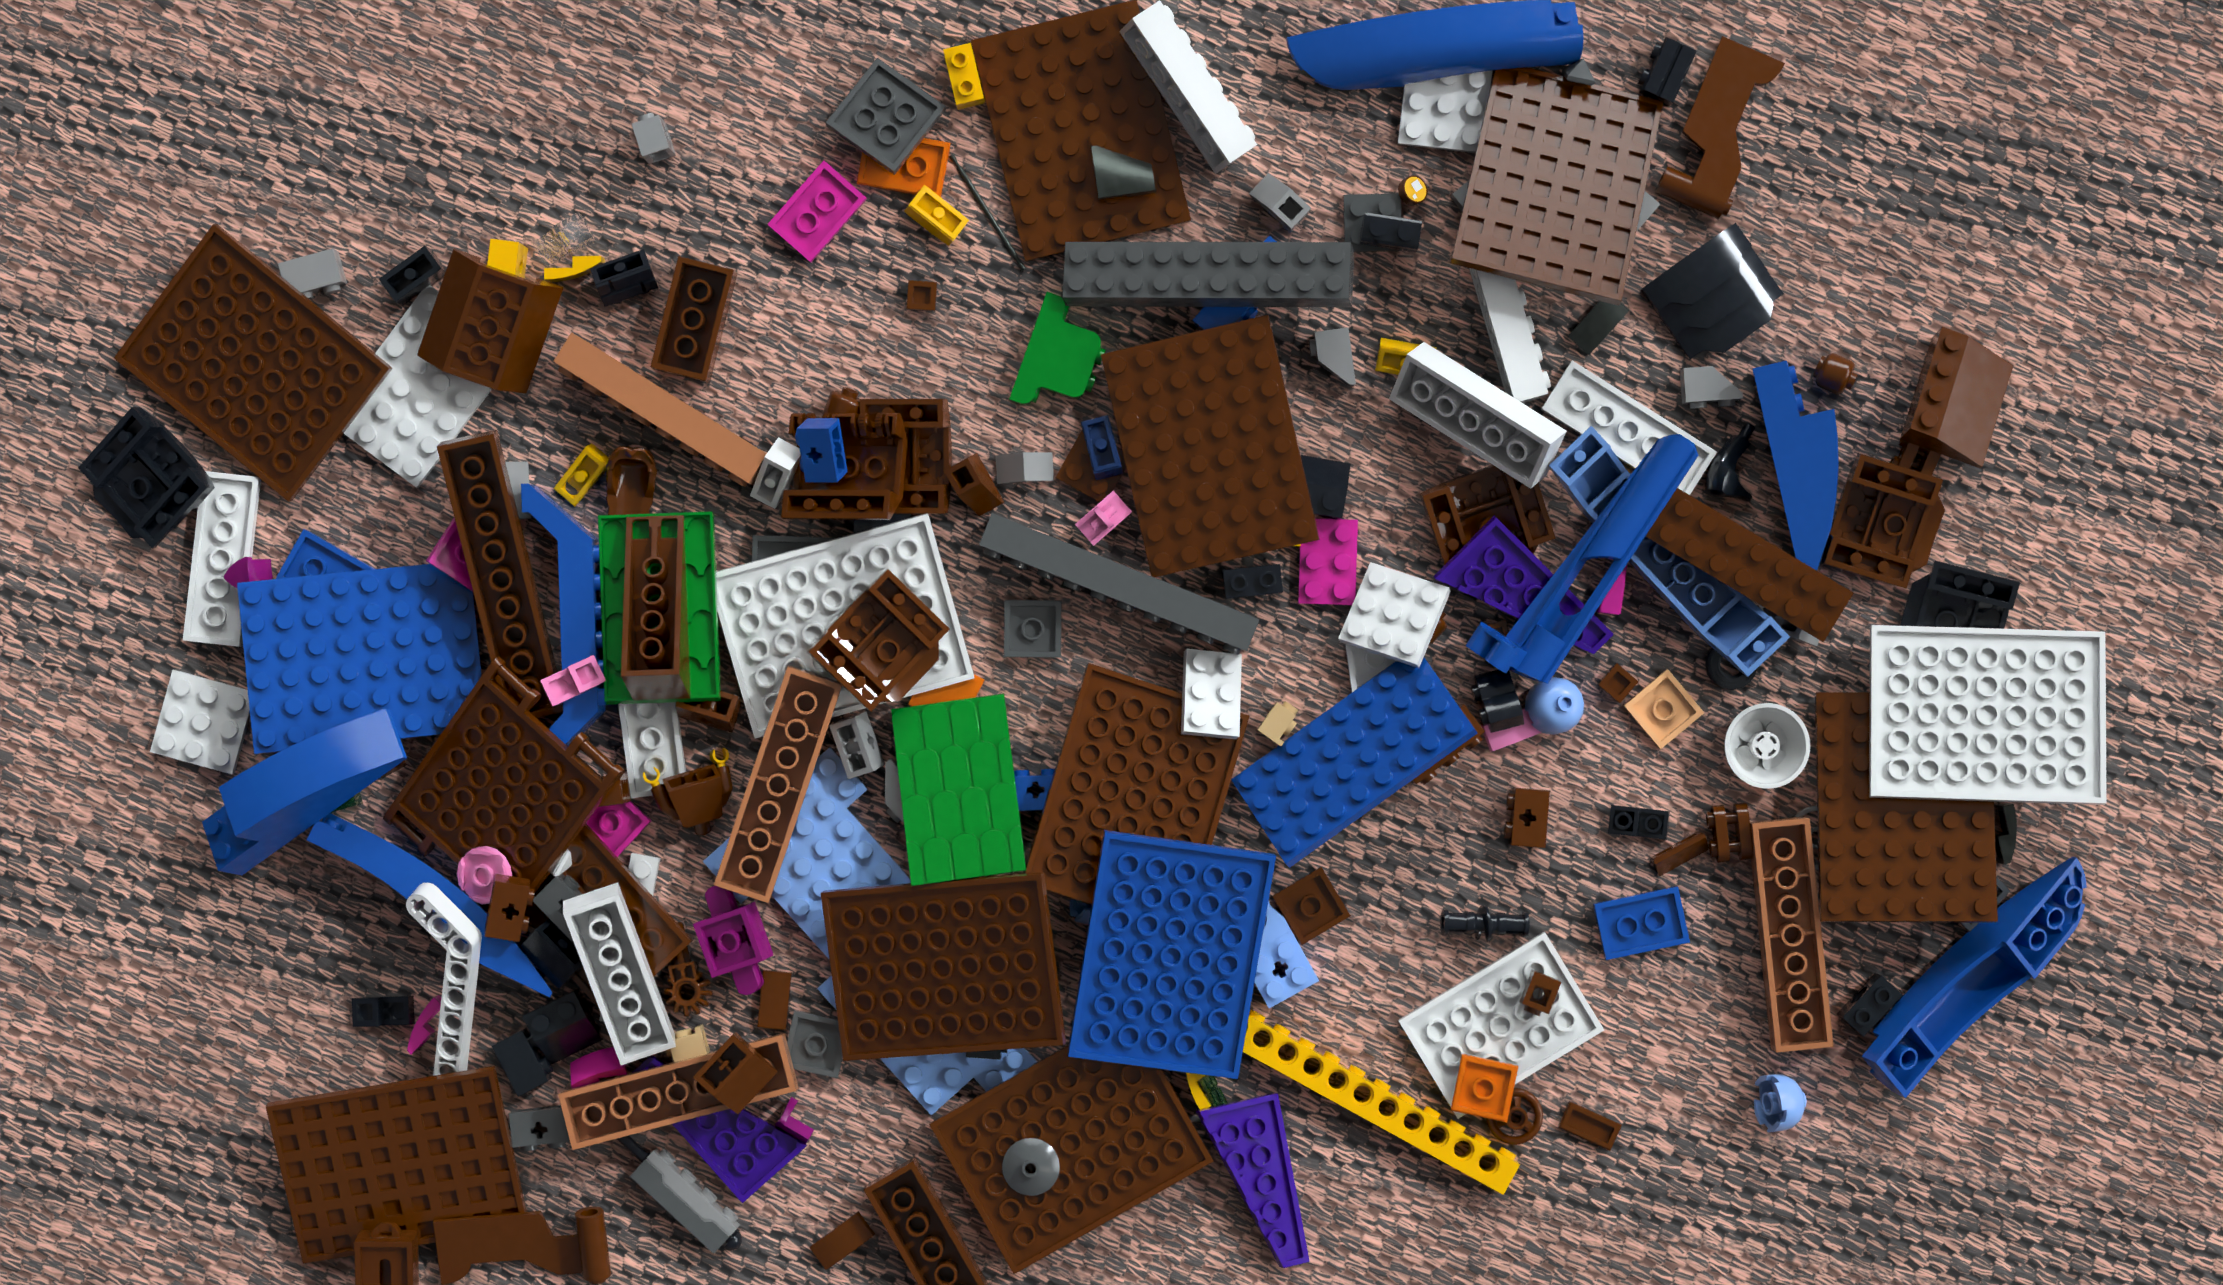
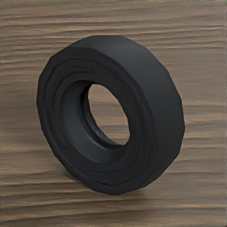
[1705,648,1757,690]

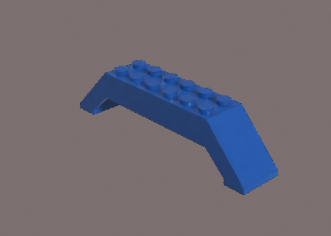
[521,483,606,746]

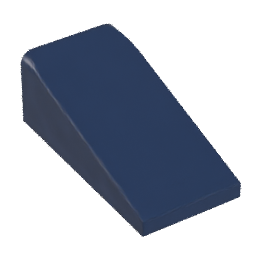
[1081,415,1123,480]

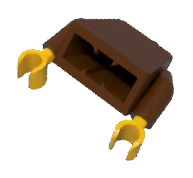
[643,748,733,835]

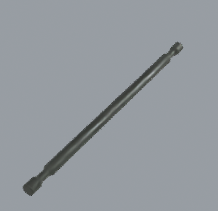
[949,154,1026,271]

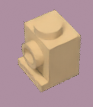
[1257,701,1299,746]
[666,1024,710,1062]

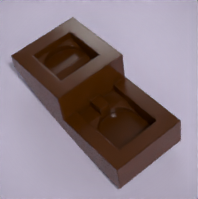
[809,1211,875,1270]

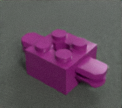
[693,886,774,995]

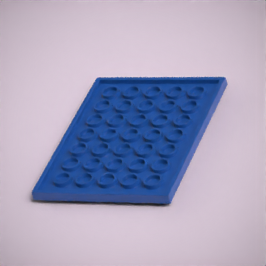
[237,564,482,755]
[1067,830,1276,1079]

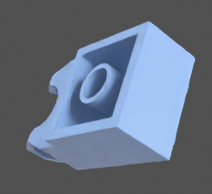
[1255,901,1319,1008]

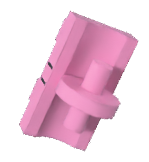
[1075,490,1132,546]

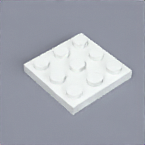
[1397,70,1492,153]
[1338,562,1451,668]
[150,670,250,774]

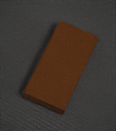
[757,970,792,1030]
[1557,1101,1622,1151]

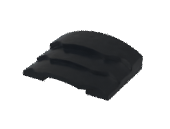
[1641,223,1784,360]
[78,407,215,549]
[1900,560,2020,629]

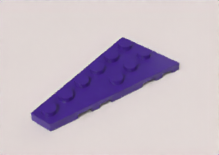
[1433,516,1614,654]
[632,1055,807,1203]
[1196,1093,1310,1268]

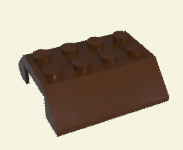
[781,413,907,520]

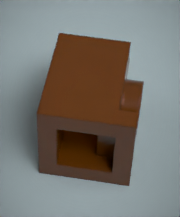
[1520,969,1561,1016]

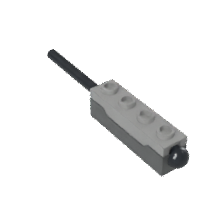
[617,1135,742,1254]

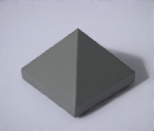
[1562,58,1595,86]

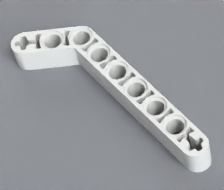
[406,882,482,1076]

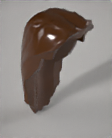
[605,446,657,515]

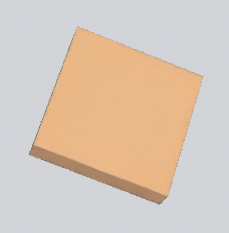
[1623,669,1704,749]

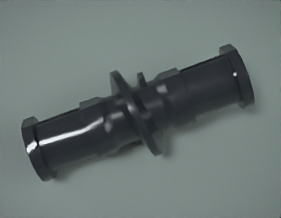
[1440,905,1530,942]

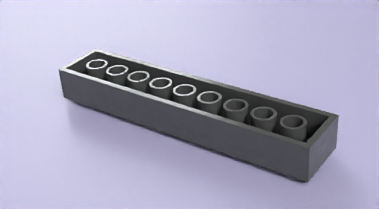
[1063,242,1354,307]
[979,513,1260,655]

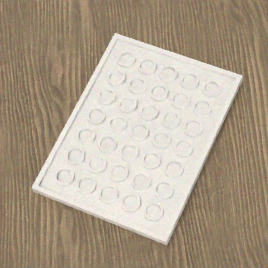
[716,513,975,739]
[1869,625,2106,805]

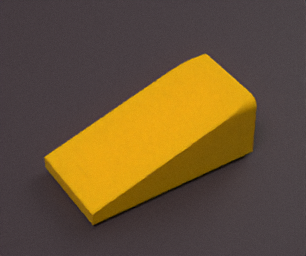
[553,443,609,507]

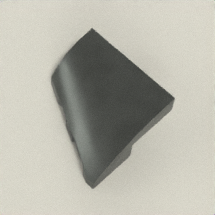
[1091,146,1155,199]

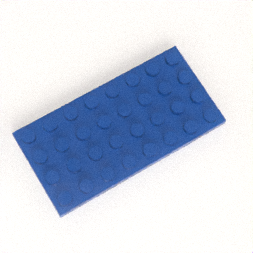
[1231,657,1478,868]

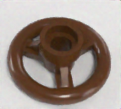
[1486,1088,1543,1145]

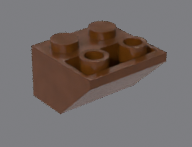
[693,1032,778,1114]

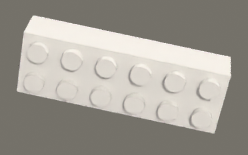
[1119,0,1257,174]
[1469,268,1551,403]
[1389,342,1567,489]
[563,882,676,1065]

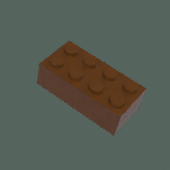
[650,256,738,384]

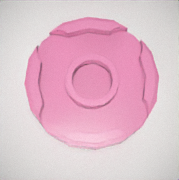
[457,846,512,904]

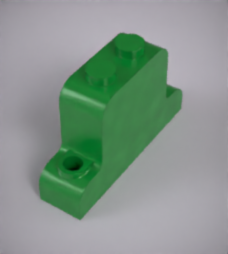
[1009,292,1106,406]

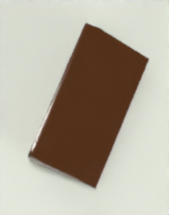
[1650,832,1709,876]

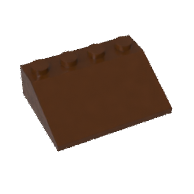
[1900,327,2013,469]

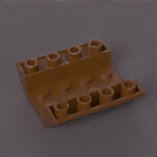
[417,248,564,393]

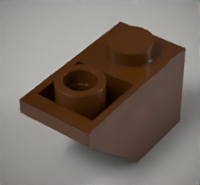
[944,453,1004,516]

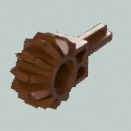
[663,922,713,1017]

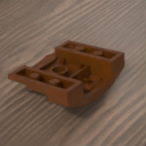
[860,399,952,514]
[1822,453,1945,589]
[1420,465,1556,565]
[807,569,950,712]

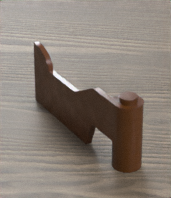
[1655,36,1785,219]
[433,1206,611,1285]

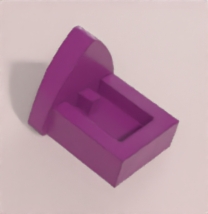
[224,557,273,588]
[775,1097,814,1144]

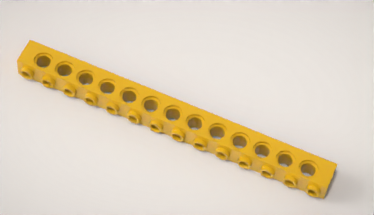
[1243,1009,1520,1195]

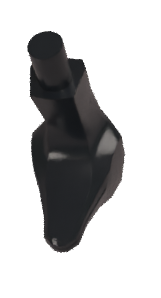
[1705,423,1755,502]

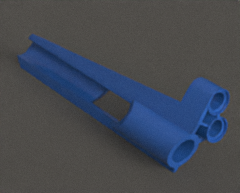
[1465,434,1699,684]

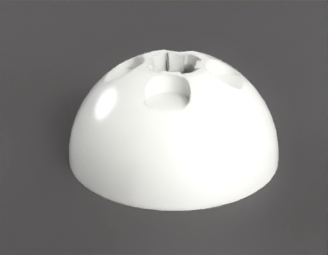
[1724,703,1810,789]

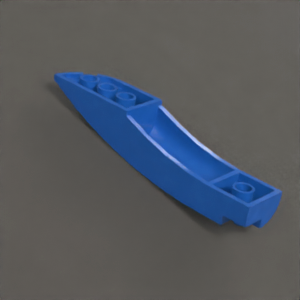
[1286,0,1584,90]
[306,813,553,998]
[1861,857,2087,1098]

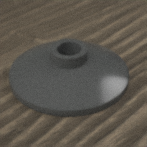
[1002,1138,1060,1196]

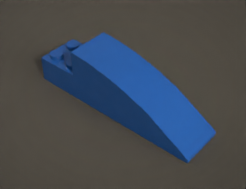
[1752,360,1839,570]
[202,708,407,876]

